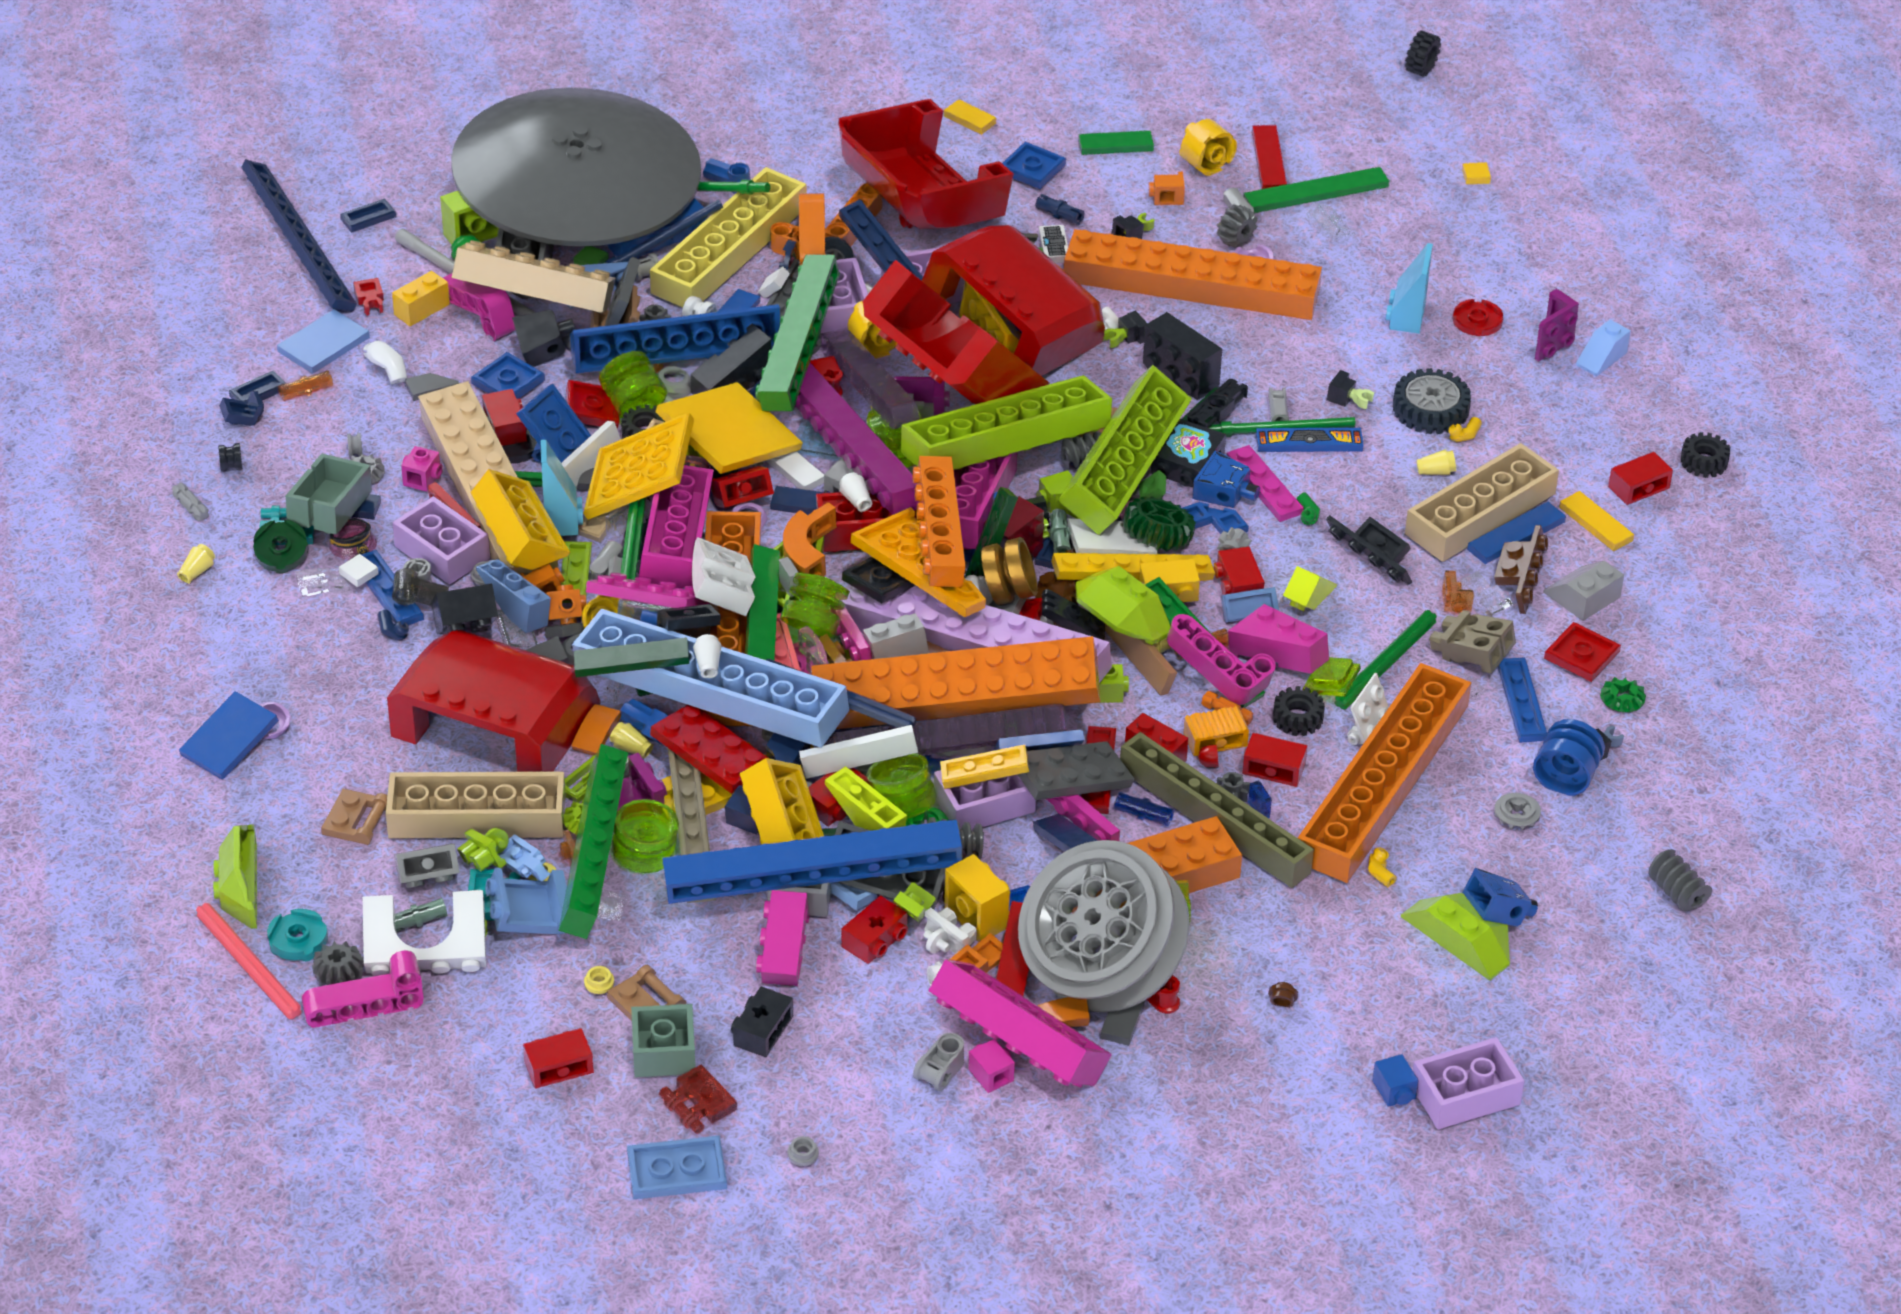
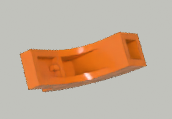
[783,502,836,589]

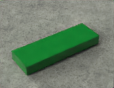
[1078,130,1154,155]

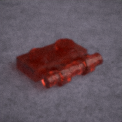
[659,1064,737,1134]

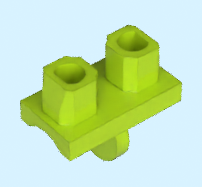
[457,828,509,872]

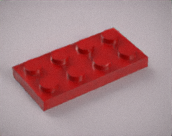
[650,705,770,794]

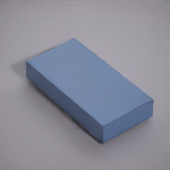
[1220,587,1279,623]

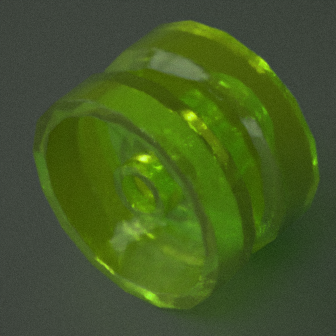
[866,753,937,819]
[611,799,679,873]

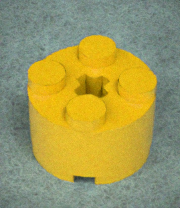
[1179,119,1237,176]
[847,301,897,359]

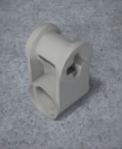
[913,1033,964,1092]

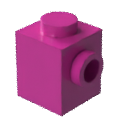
[968,1039,1015,1093]

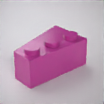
[1228,604,1329,674]
[756,890,810,986]

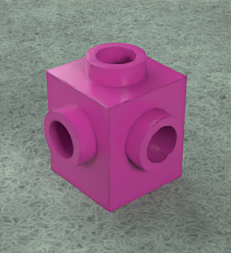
[401,446,443,492]

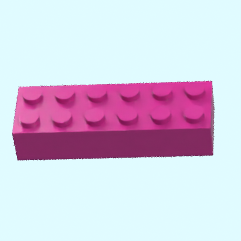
[953,452,1017,550]
[639,465,713,589]
[928,959,1112,1088]

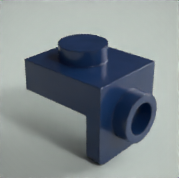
[219,390,264,426]

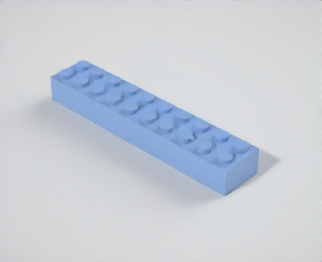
[572,609,849,748]

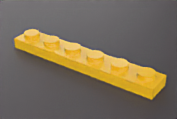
[1051,553,1215,581]

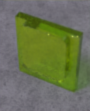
[1302,657,1361,697]

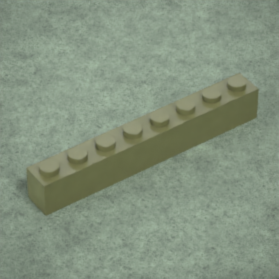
[1120,732,1314,888]

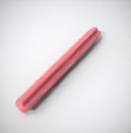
[196,903,302,1020]

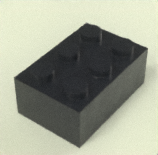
[1143,312,1222,400]
[431,583,498,635]

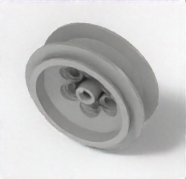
[1018,840,1190,1012]

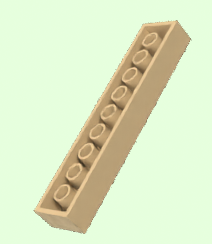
[418,381,559,575]

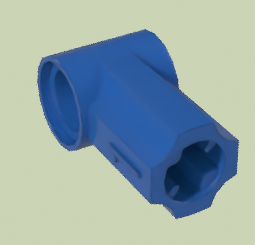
[703,158,751,194]
[620,698,668,745]

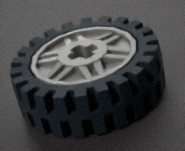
[1393,368,1471,434]

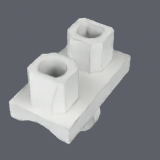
[923,907,977,954]

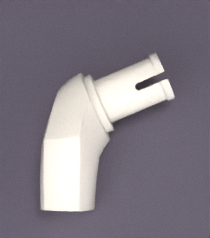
[363,341,407,384]

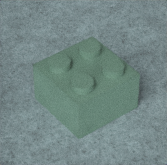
[631,1004,696,1077]

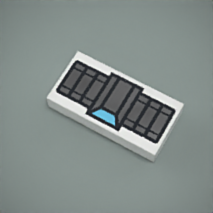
[1039,225,1068,263]

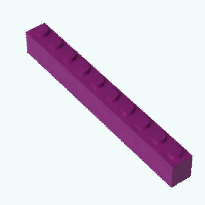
[794,362,919,515]

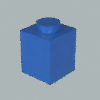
[1372,1054,1418,1107]

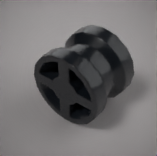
[218,443,243,471]

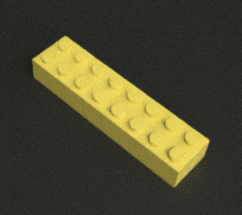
[650,167,807,307]

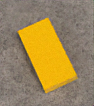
[944,99,996,135]

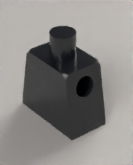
[512,310,576,367]

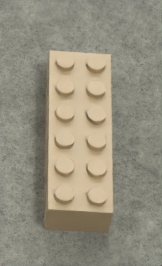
[452,240,615,313]
[1405,443,1559,562]
[386,772,566,838]

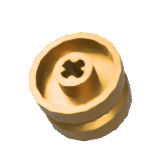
[981,537,1038,606]

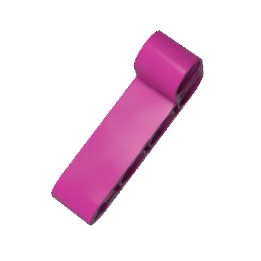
[442,273,515,341]
[1167,614,1276,705]
[301,950,424,1028]

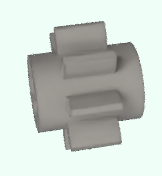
[1217,527,1252,550]

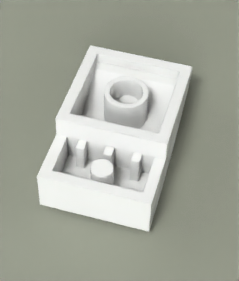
[692,537,755,616]

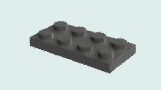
[1017,741,1134,800]

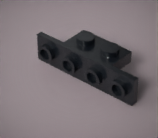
[1326,515,1412,585]

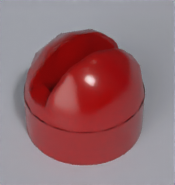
[1198,744,1219,768]

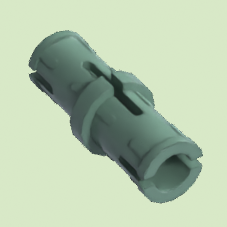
[1049,509,1071,553]
[395,898,448,932]

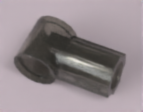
[392,568,449,606]

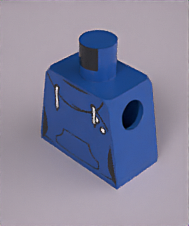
[1192,451,1260,508]
[1462,868,1538,926]

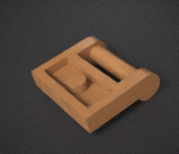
[321,788,388,845]
[607,965,687,1021]

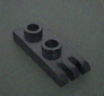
[1041,589,1105,640]

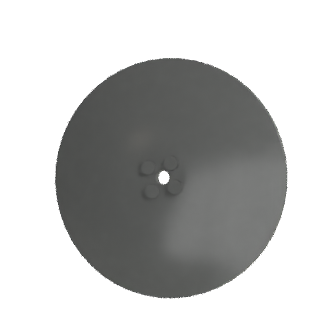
[451,87,701,246]

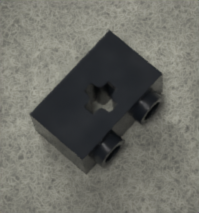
[731,986,793,1058]

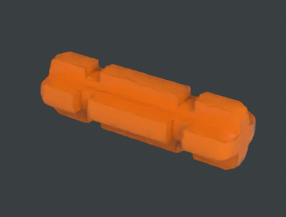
[1201,691,1253,726]

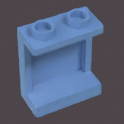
[485,868,567,934]

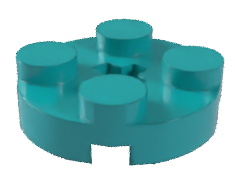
[267,908,328,961]

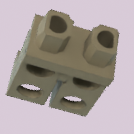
[1429,610,1516,674]

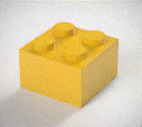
[944,854,1010,942]

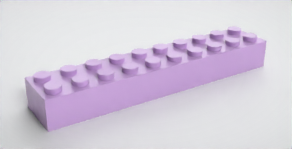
[842,586,1112,683]

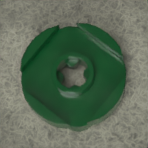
[253,520,309,574]

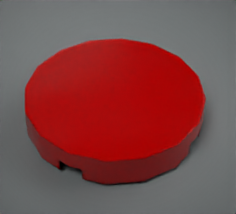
[1452,299,1503,336]

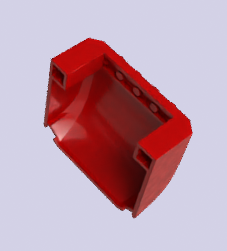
[838,98,1014,229]
[922,225,1105,376]
[862,260,1050,404]
[387,630,601,772]

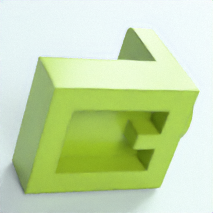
[894,883,936,923]

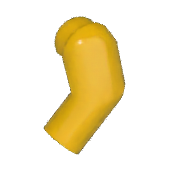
[1448,417,1482,442]
[1368,847,1397,888]

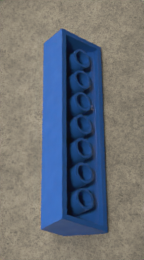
[570,304,780,374]

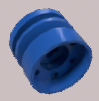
[1533,719,1605,796]

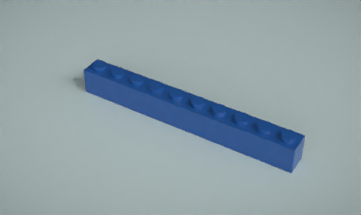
[663,820,962,904]

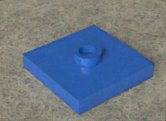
[1002,141,1066,189]
[471,352,545,399]

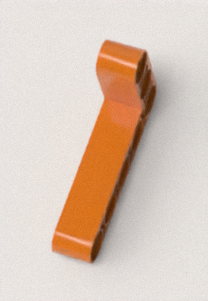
[770,182,883,260]
[799,193,825,265]

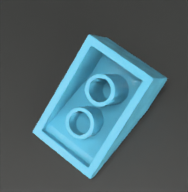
[1386,243,1433,334]
[541,440,583,536]

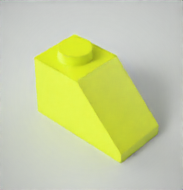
[1283,566,1338,611]

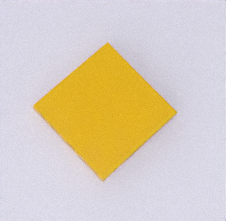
[656,382,803,474]
[583,412,694,520]

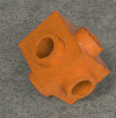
[546,585,587,625]

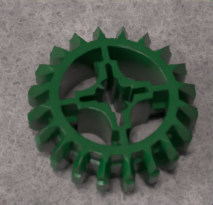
[1123,496,1196,551]

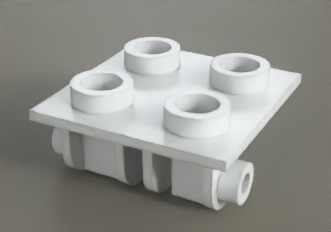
[1347,673,1389,745]

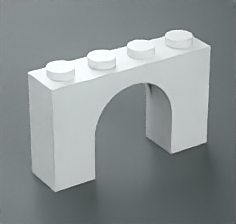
[363,890,486,976]

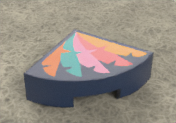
[779,240,797,270]

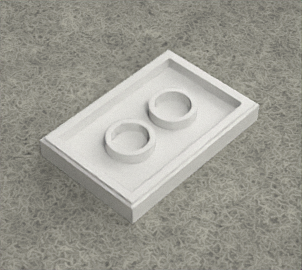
[1067,518,1157,554]

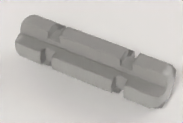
[172,483,209,521]

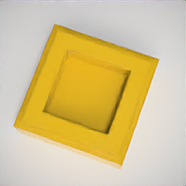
[1462,162,1491,185]

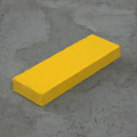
[1559,491,1634,551]
[940,745,1029,789]

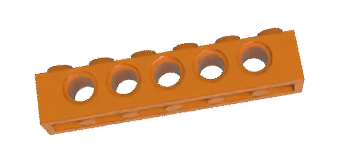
[912,456,965,587]

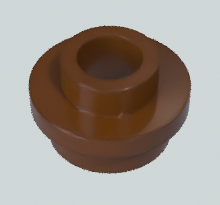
[1268,982,1299,1008]

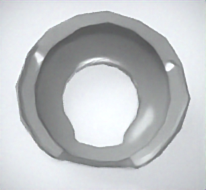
[652,366,691,399]

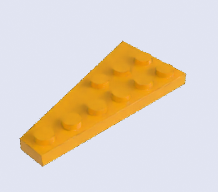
[851,507,986,617]

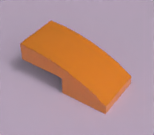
[571,704,621,755]
[949,933,1003,973]
[1037,997,1089,1027]

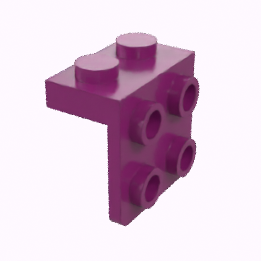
[1535,288,1579,362]
[892,376,950,416]
[613,753,667,831]

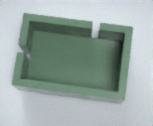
[285,453,372,535]

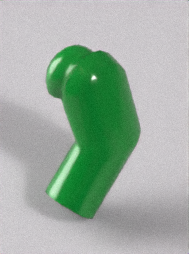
[1297,492,1321,526]

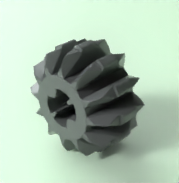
[1216,204,1258,247]
[312,941,364,986]

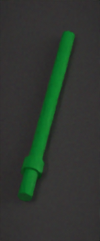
[697,180,770,195]
[1209,417,1356,437]

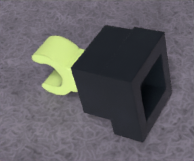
[1326,370,1374,409]

